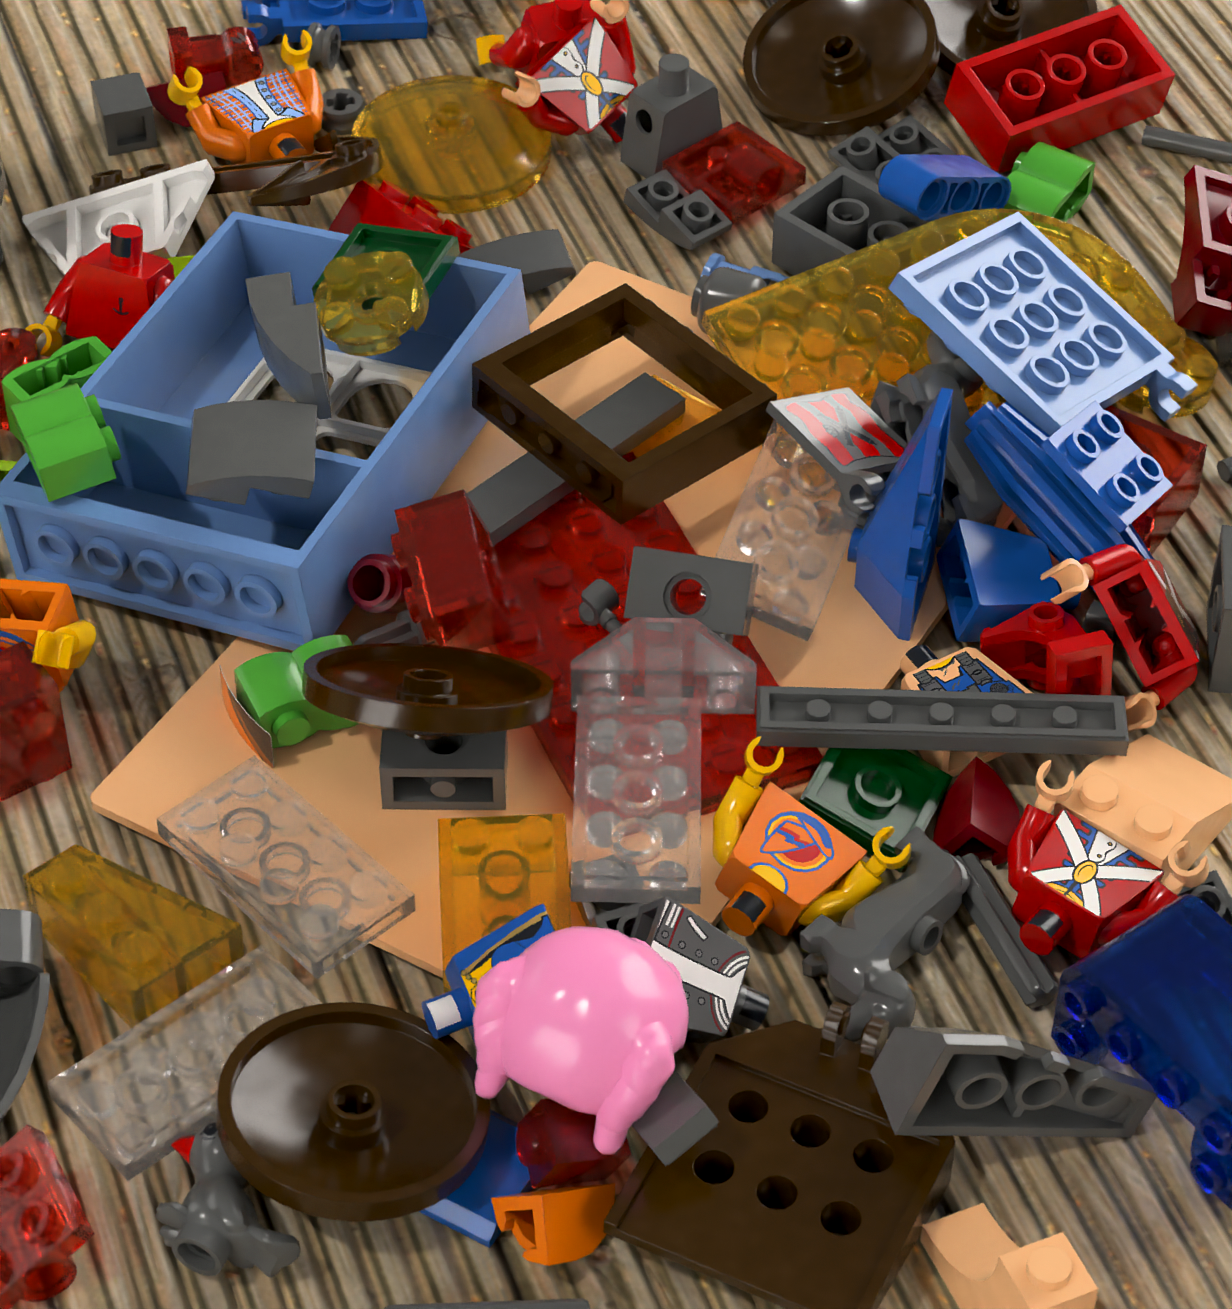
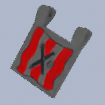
[766,387,948,514]

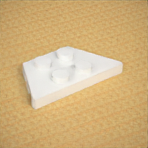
[22,159,215,275]

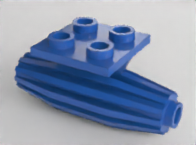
[964,400,1173,593]

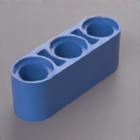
[878,154,1011,221]

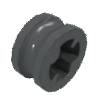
[307,22,341,70]
[321,88,364,135]

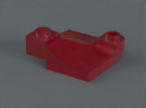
[1171,165,1232,338]

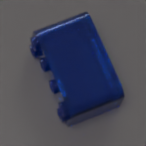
[1051,894,1232,1210]

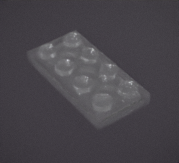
[699,419,868,641]
[571,696,701,904]
[156,755,416,979]
[47,945,322,1181]

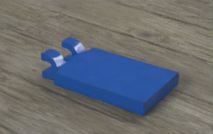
[241,0,428,47]

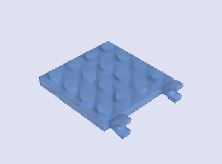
[888,212,1198,436]

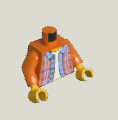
[168,30,324,164]

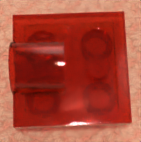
[663,121,806,225]
[0,1124,95,1309]

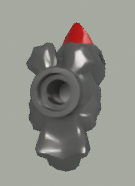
[155,1118,300,1278]

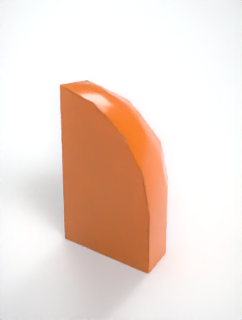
[491,1183,615,1266]

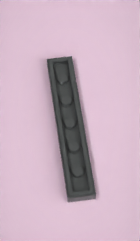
[401,372,685,582]
[756,686,1129,756]

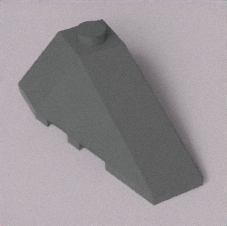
[870,1026,1159,1138]

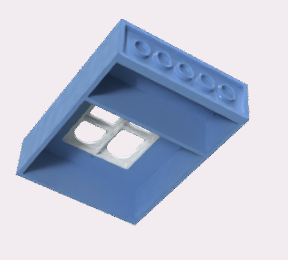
[0,211,530,651]

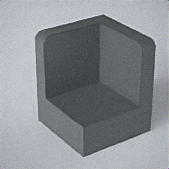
[90,72,158,156]

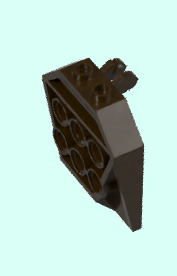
[604,1001,956,1309]

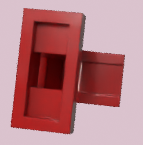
[980,601,1113,695]

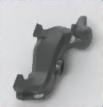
[875,331,1004,547]
[800,826,970,1042]

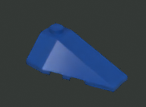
[847,387,953,641]

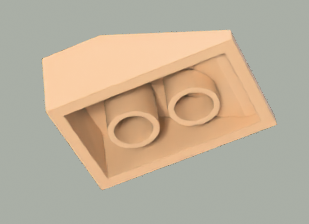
[1053,734,1232,883]

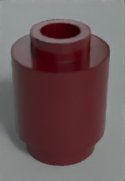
[347,554,426,613]

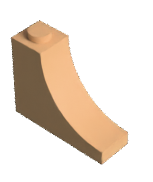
[920,1203,1098,1309]

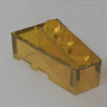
[23,844,247,1040]

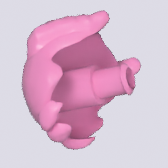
[472,926,689,1155]

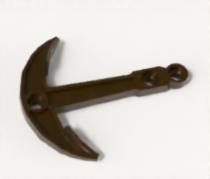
[89,130,384,206]

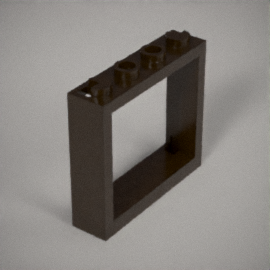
[472,283,777,525]

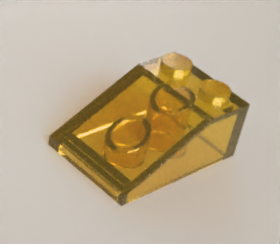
[438,813,572,993]

